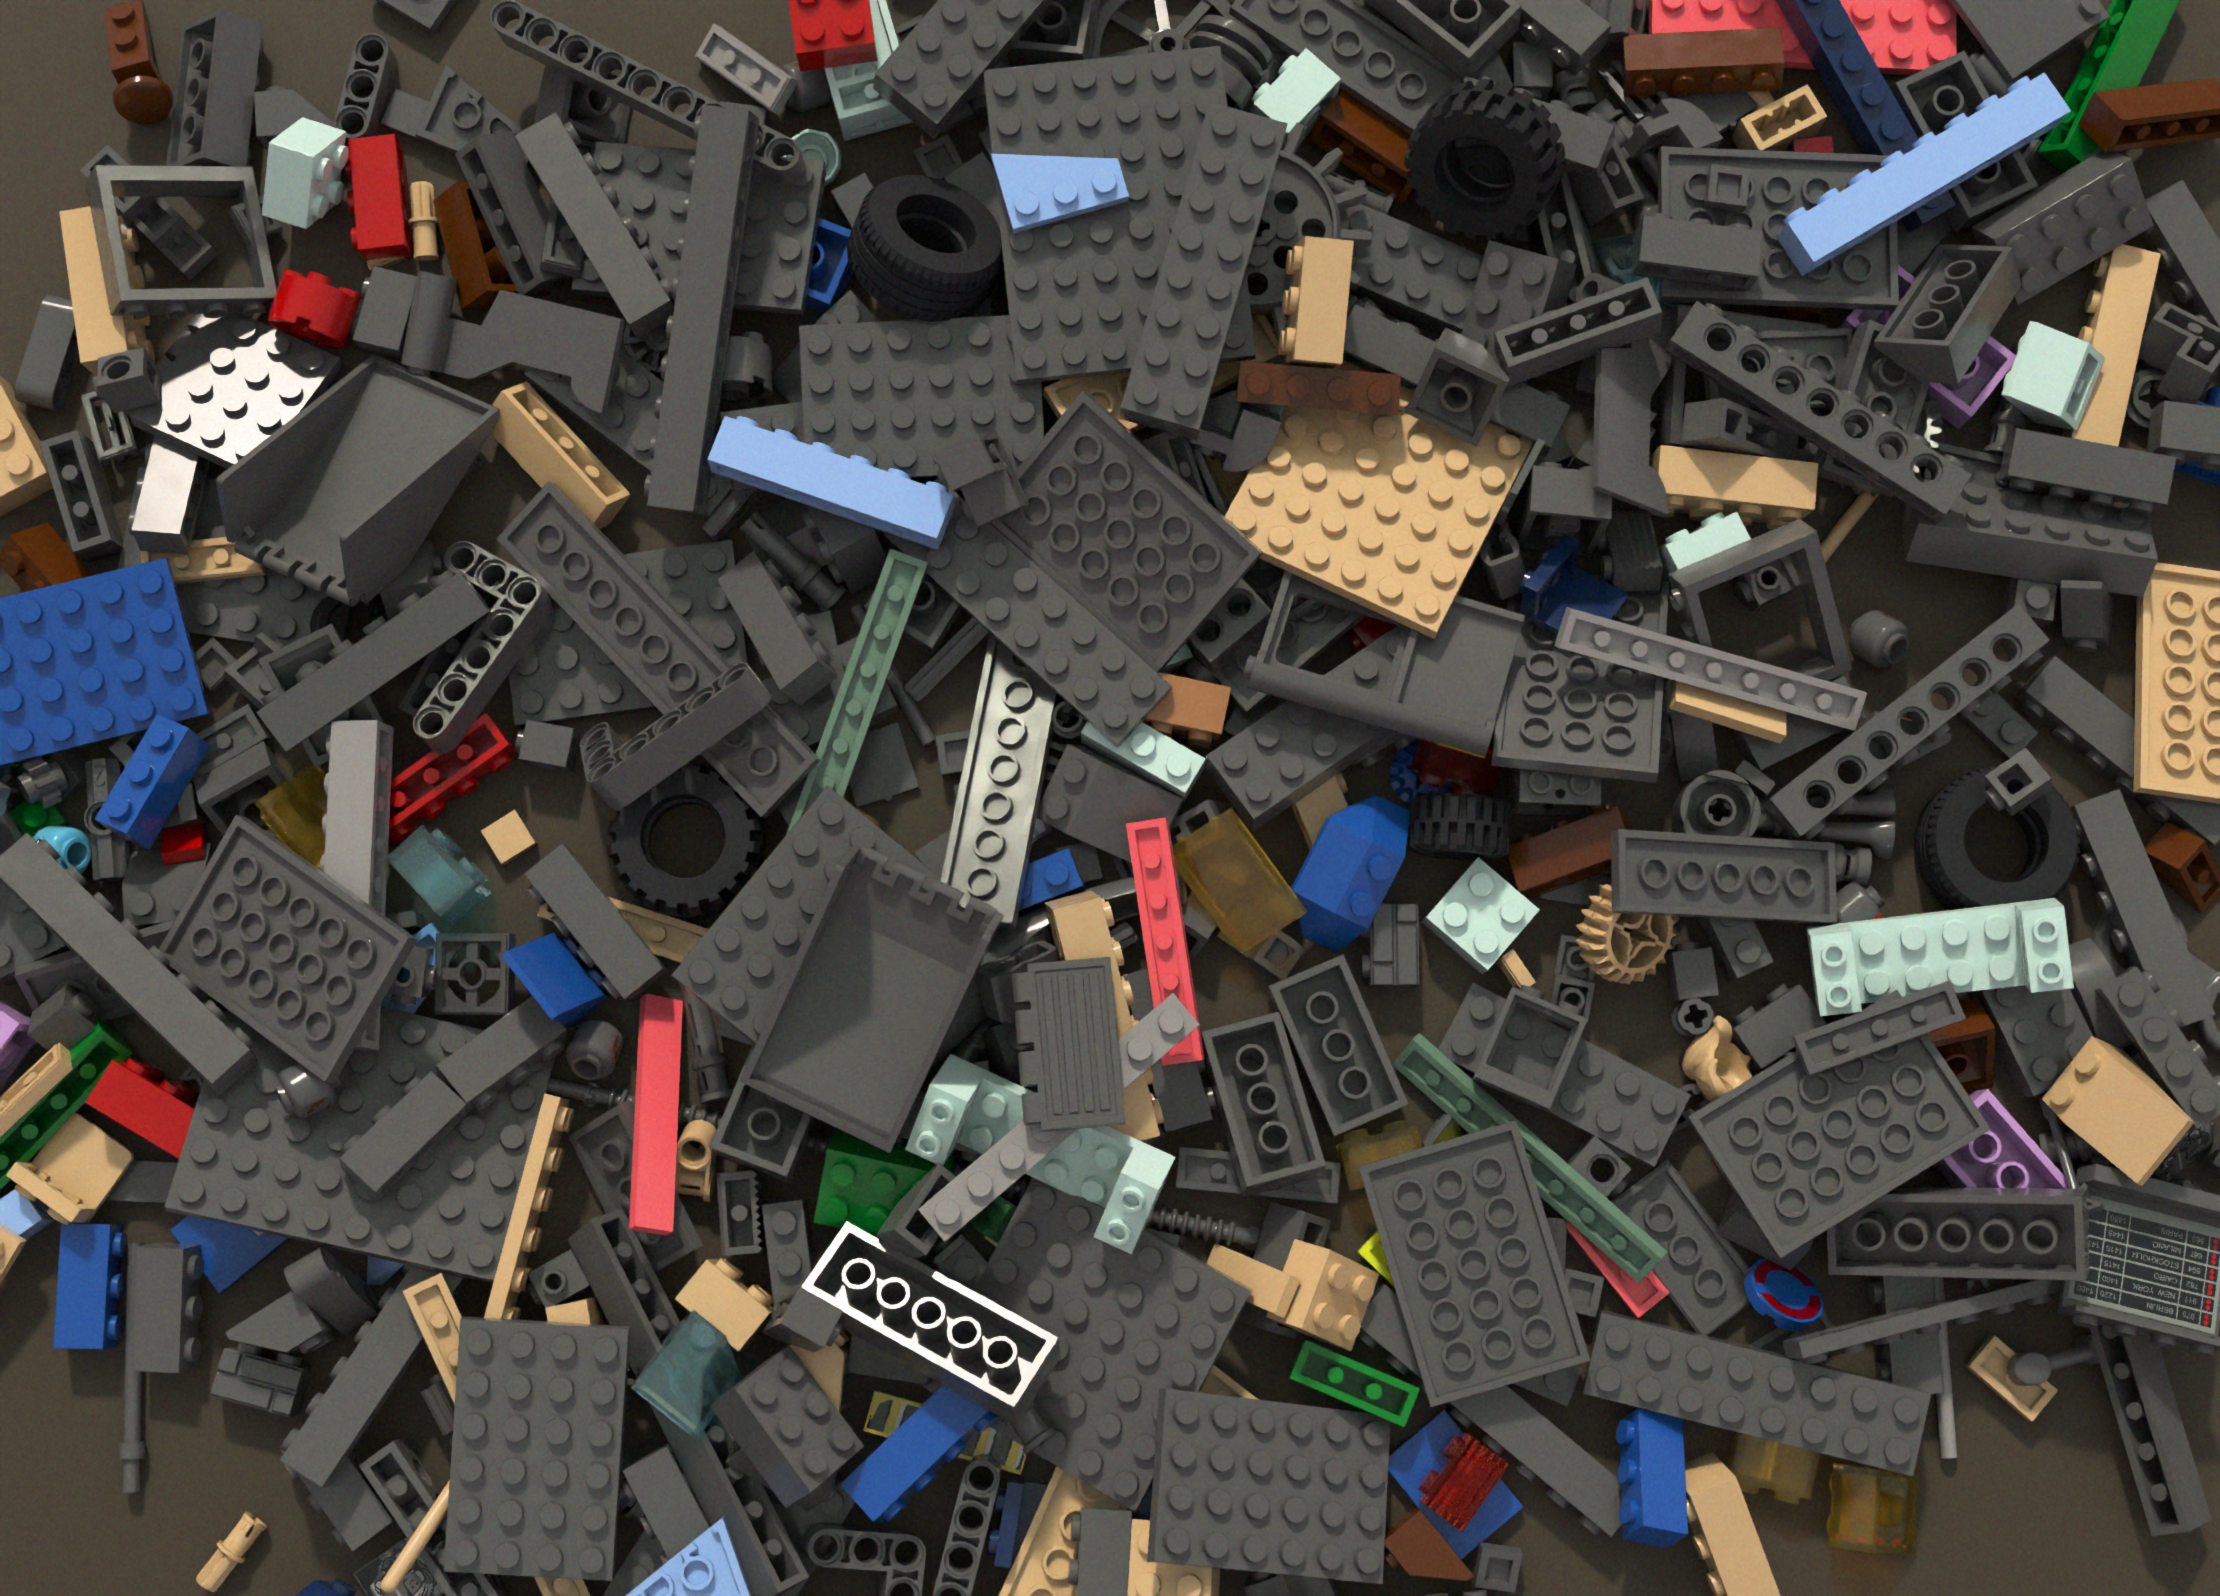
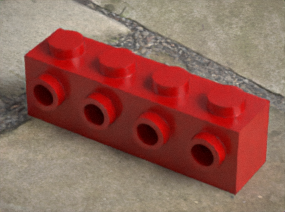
[388,713,516,844]

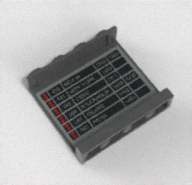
[2057,1164,2220,1357]

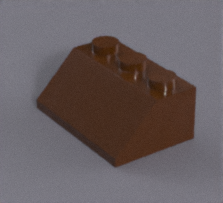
[433,181,551,310]
[1928,997,1995,1093]

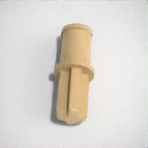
[408,181,439,261]
[196,1511,267,1592]

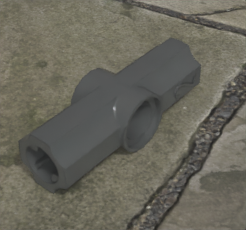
[84,758,130,882]

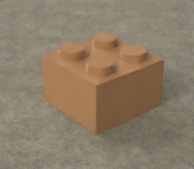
[1143,672,1231,750]

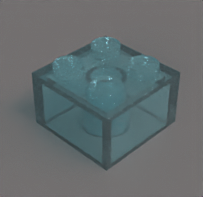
[386,825,492,925]

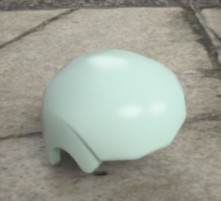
[783,129,842,186]

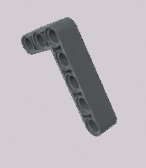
[413,541,553,754]
[579,662,772,811]
[932,1454,1002,1596]
[800,1524,926,1596]

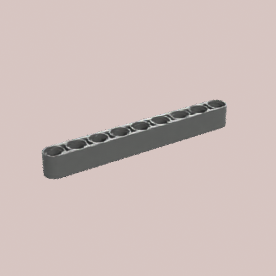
[490,0,806,184]

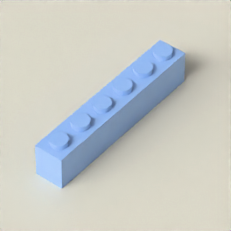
[707,416,955,550]

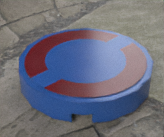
[1743,1258,1824,1332]

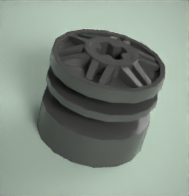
[1189,14,1273,111]

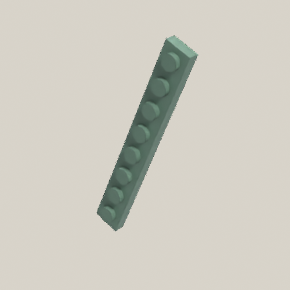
[786,549,928,835]
[1392,1033,1667,1284]

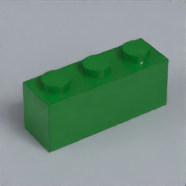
[1287,1338,1420,1427]

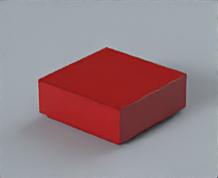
[161,824,207,865]

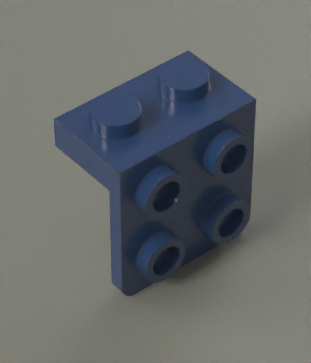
[1519,534,1627,635]
[988,1478,1047,1568]

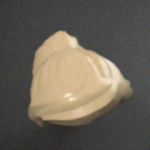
[1682,1015,1752,1102]

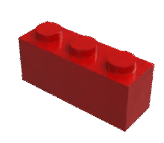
[344,134,413,261]

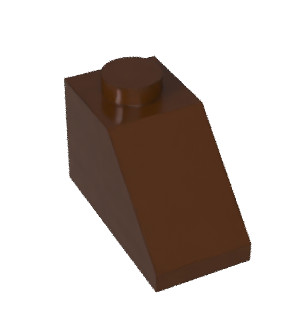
[2144,822,2220,914]
[1384,1507,1474,1581]

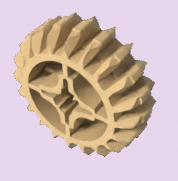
[1576,881,1680,984]

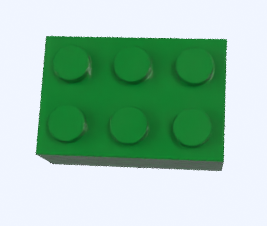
[814,1130,955,1249]

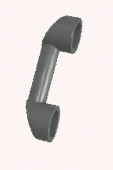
[2007,1332,2100,1386]

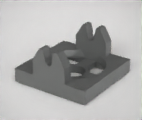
[434,933,516,1015]

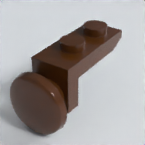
[104,0,173,124]

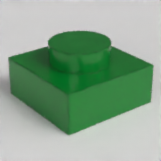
[11,801,69,838]

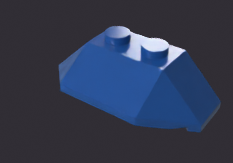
[1290,794,1410,953]

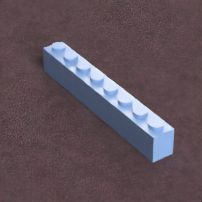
[1776,72,2071,276]

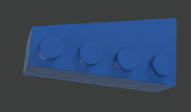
[840,1385,998,1523]

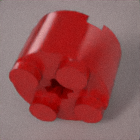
[267,269,361,349]

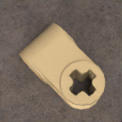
[675,1120,717,1202]

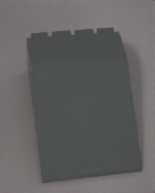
[216,354,500,607]
[740,844,1003,1153]

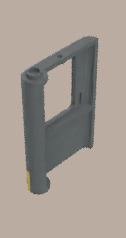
[1242,570,1525,758]

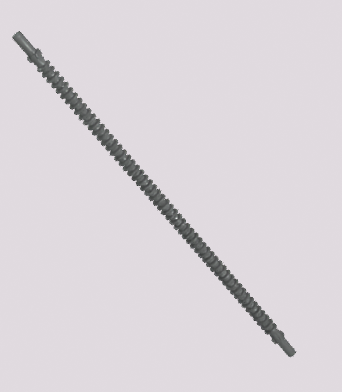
[547,1077,1261,1252]

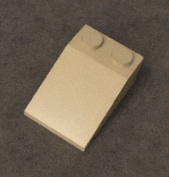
[2042,1036,2194,1186]

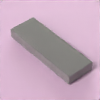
[694,23,799,115]

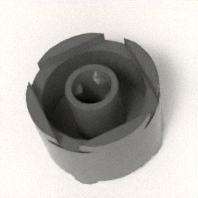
[719,332,773,411]
[1671,770,1761,837]

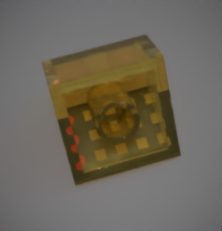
[1827,1463,1920,1554]

